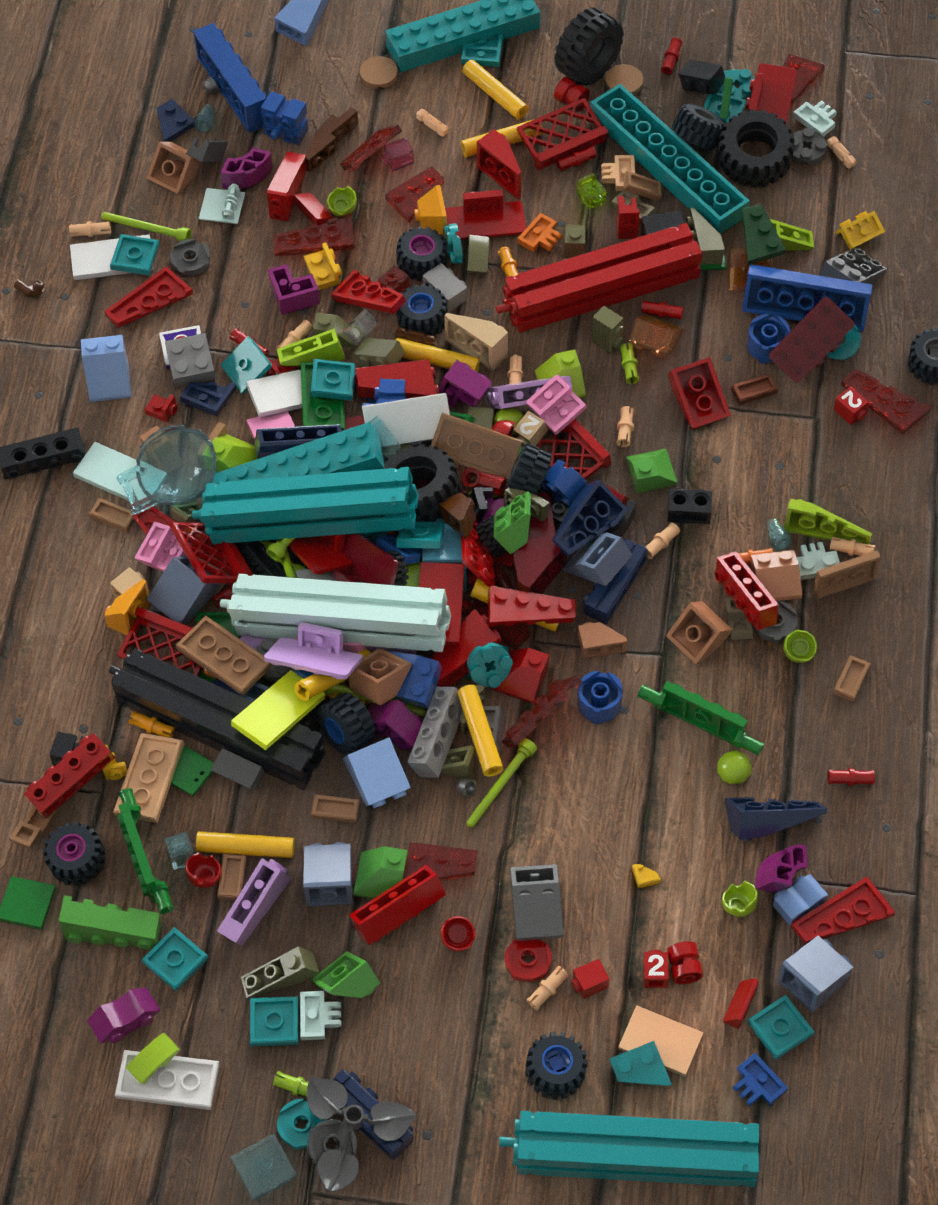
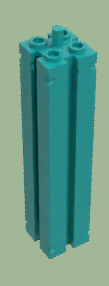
[192,467,419,544]
[499,1111,759,1188]

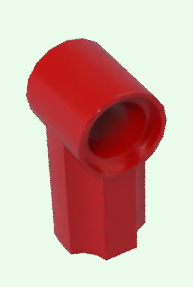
[462,468,507,497]

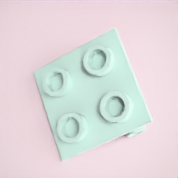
[199,184,245,224]

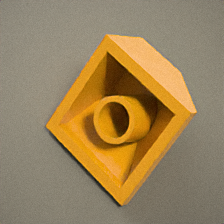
[414,185,447,241]
[104,579,151,635]

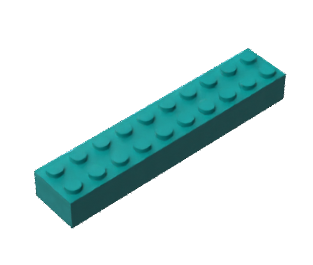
[590,84,750,234]

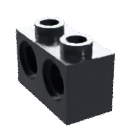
[667,488,712,524]

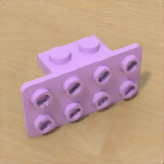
[264,622,362,679]

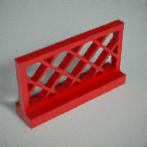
[516,98,608,171]
[536,419,612,480]
[170,522,253,584]
[117,607,203,677]

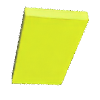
[231,670,325,750]

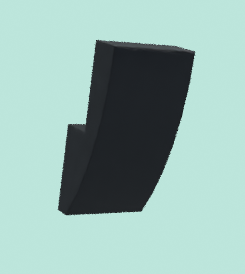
[606,500,636,537]

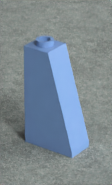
[274,0,329,46]

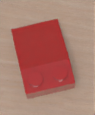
[477,129,521,200]
[667,357,731,429]

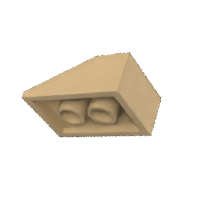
[444,313,508,372]

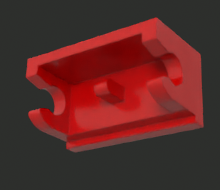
[616,196,640,239]

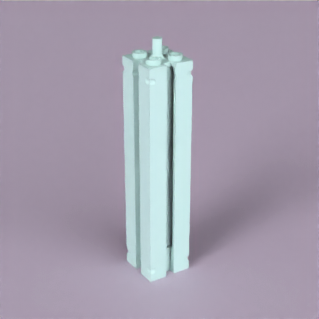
[220,574,451,652]

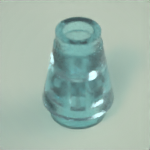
[194,104,215,132]
[766,518,791,550]

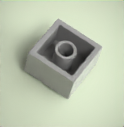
[165,333,215,388]

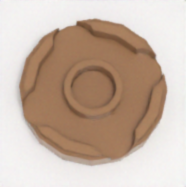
[360,56,398,89]
[605,64,643,95]

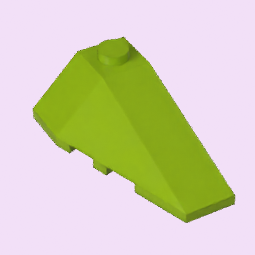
[784,499,872,544]

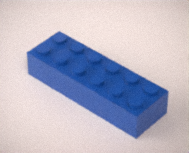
[193,23,268,133]
[742,264,872,332]

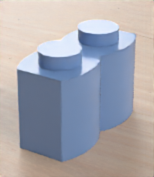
[773,874,828,927]

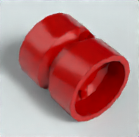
[554,77,590,112]
[667,941,704,985]

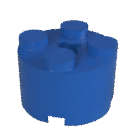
[747,314,790,364]
[540,460,587,507]
[577,671,623,724]

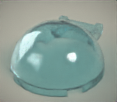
[117,425,217,514]

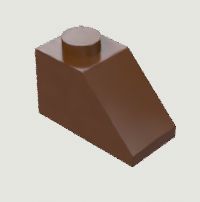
[439,492,476,538]

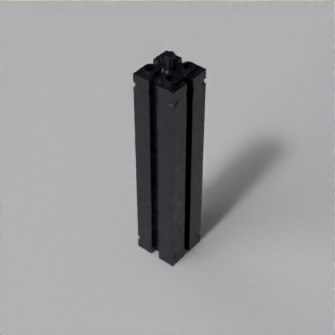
[109,648,326,791]

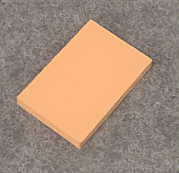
[618,1005,703,1077]

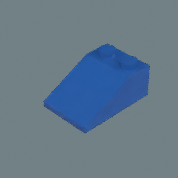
[386,650,442,709]

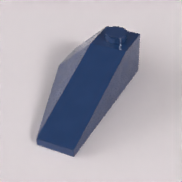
[552,479,628,555]
[725,797,827,841]

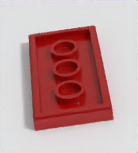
[419,562,465,646]

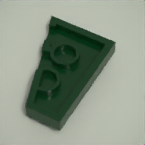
[742,203,786,266]

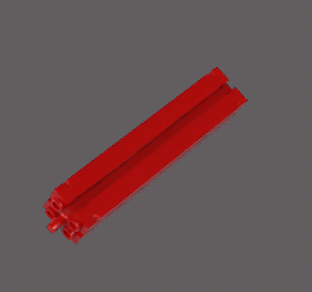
[495,223,702,333]

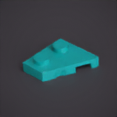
[461,34,503,67]
[609,1041,672,1086]

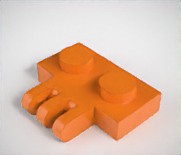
[517,213,562,252]

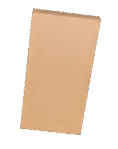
[113,733,185,823]

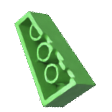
[59,895,162,950]

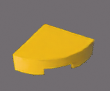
[632,864,661,889]

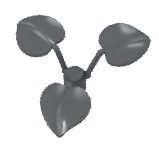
[307,1076,416,1192]

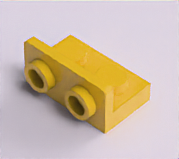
[835,211,886,250]
[304,243,342,290]

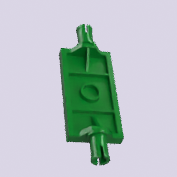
[637,681,765,756]
[117,788,174,914]

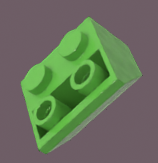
[494,491,531,555]

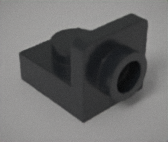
[469,487,494,521]

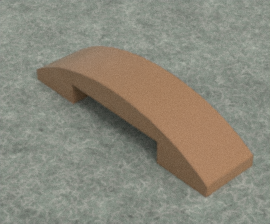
[9,805,62,849]

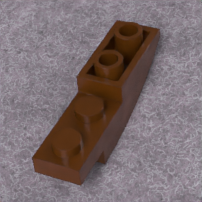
[306,107,358,172]

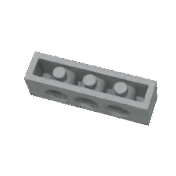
[407,687,462,778]

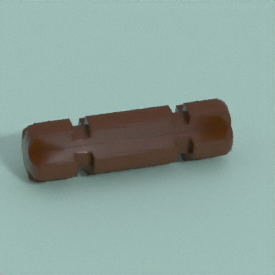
[395,327,436,346]

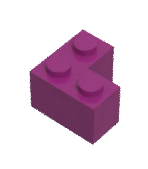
[268,264,320,315]
[439,360,492,408]
[367,700,422,750]

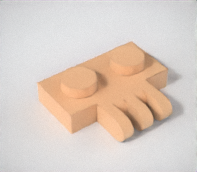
[601,155,635,191]

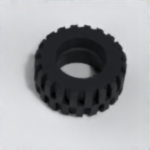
[554,7,624,85]
[718,109,795,187]
[384,445,461,522]

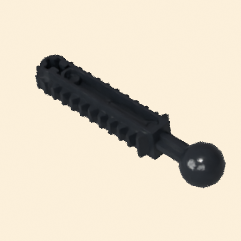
[235,541,287,577]

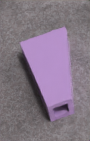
[486,376,572,409]
[217,859,292,946]

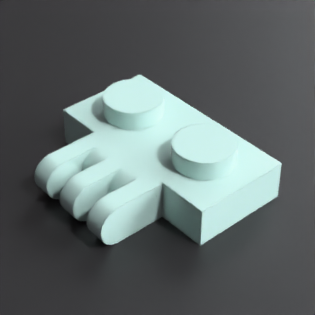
[793,101,837,137]
[797,542,840,580]
[300,991,341,1040]

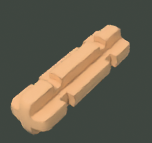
[416,109,448,137]
[827,136,856,169]

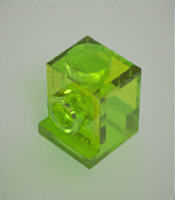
[576,173,606,209]

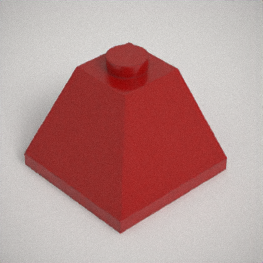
[492,648,549,704]

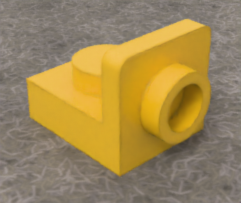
[103,745,127,780]

